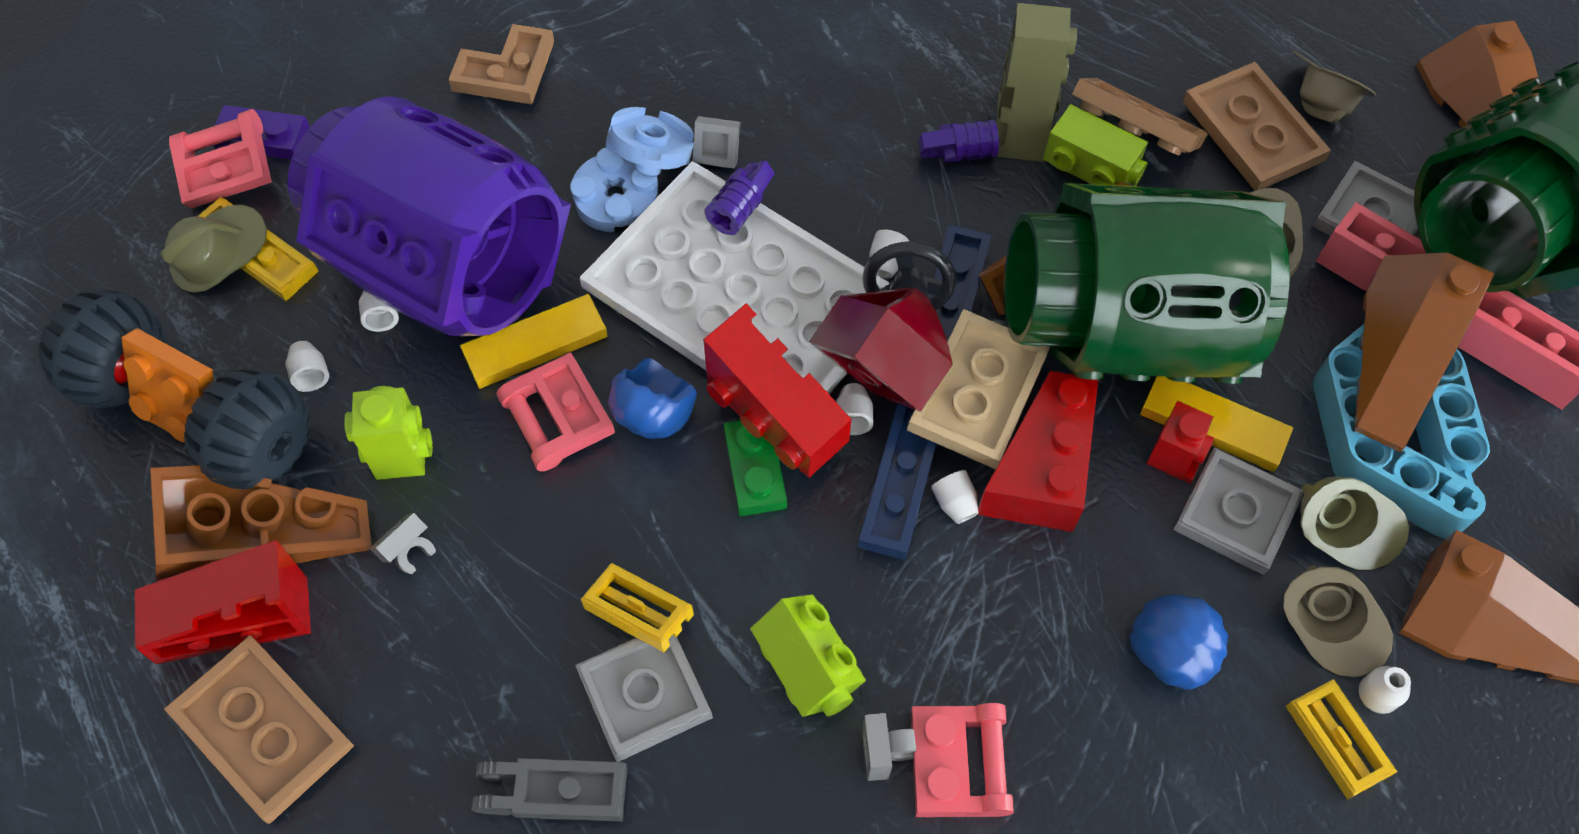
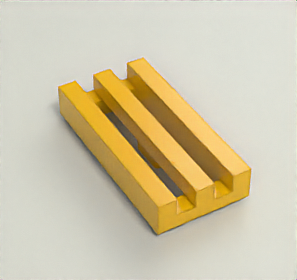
[581,563,694,653]
[1285,679,1397,800]

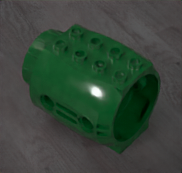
[1414,61,1579,299]
[1004,183,1290,384]

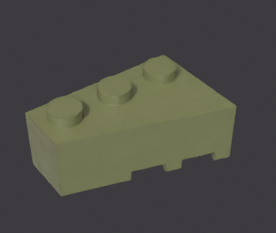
[996,3,1077,162]

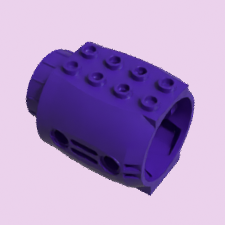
[287,96,571,336]

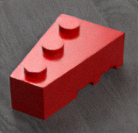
[703,303,852,478]
[978,371,1098,532]
[135,540,311,664]

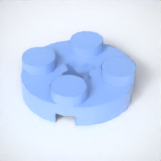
[606,107,694,176]
[570,147,658,232]

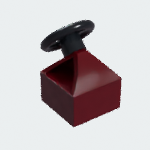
[809,241,957,412]

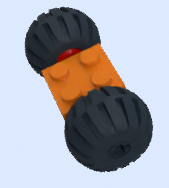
[38,290,311,489]

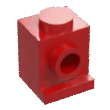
[1146,400,1214,484]

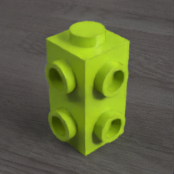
[1043,104,1148,186]
[345,386,433,480]
[750,594,866,717]

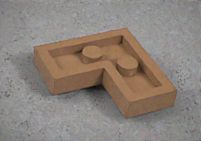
[448,24,554,104]

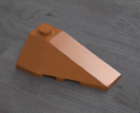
[1416,20,1538,128]
[1354,253,1494,453]
[150,465,372,582]
[1398,530,1579,684]

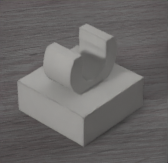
[693,116,741,169]
[369,513,436,574]
[862,713,916,781]

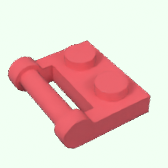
[169,109,272,209]
[496,352,615,472]
[910,703,1014,817]

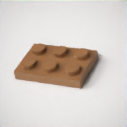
[1182,62,1331,191]
[1072,78,1209,155]
[164,635,354,824]

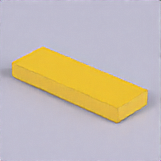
[198,197,319,301]
[460,294,608,389]
[1140,376,1294,473]

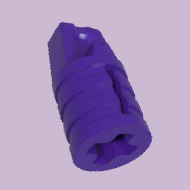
[918,119,999,162]
[704,161,775,235]

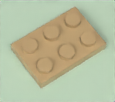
[907,309,1051,469]

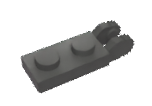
[471,758,627,822]

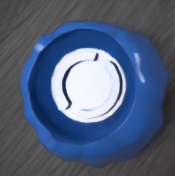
[608,358,697,439]
[1130,594,1229,690]

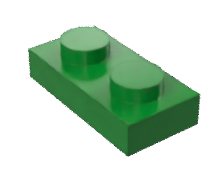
[723,420,787,517]

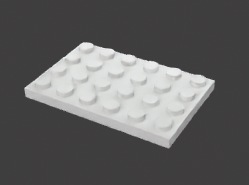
[580,161,889,395]

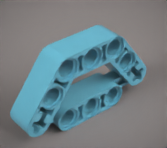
[1313,323,1490,538]

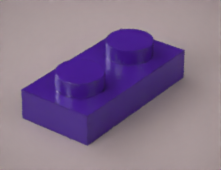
[213,105,310,159]

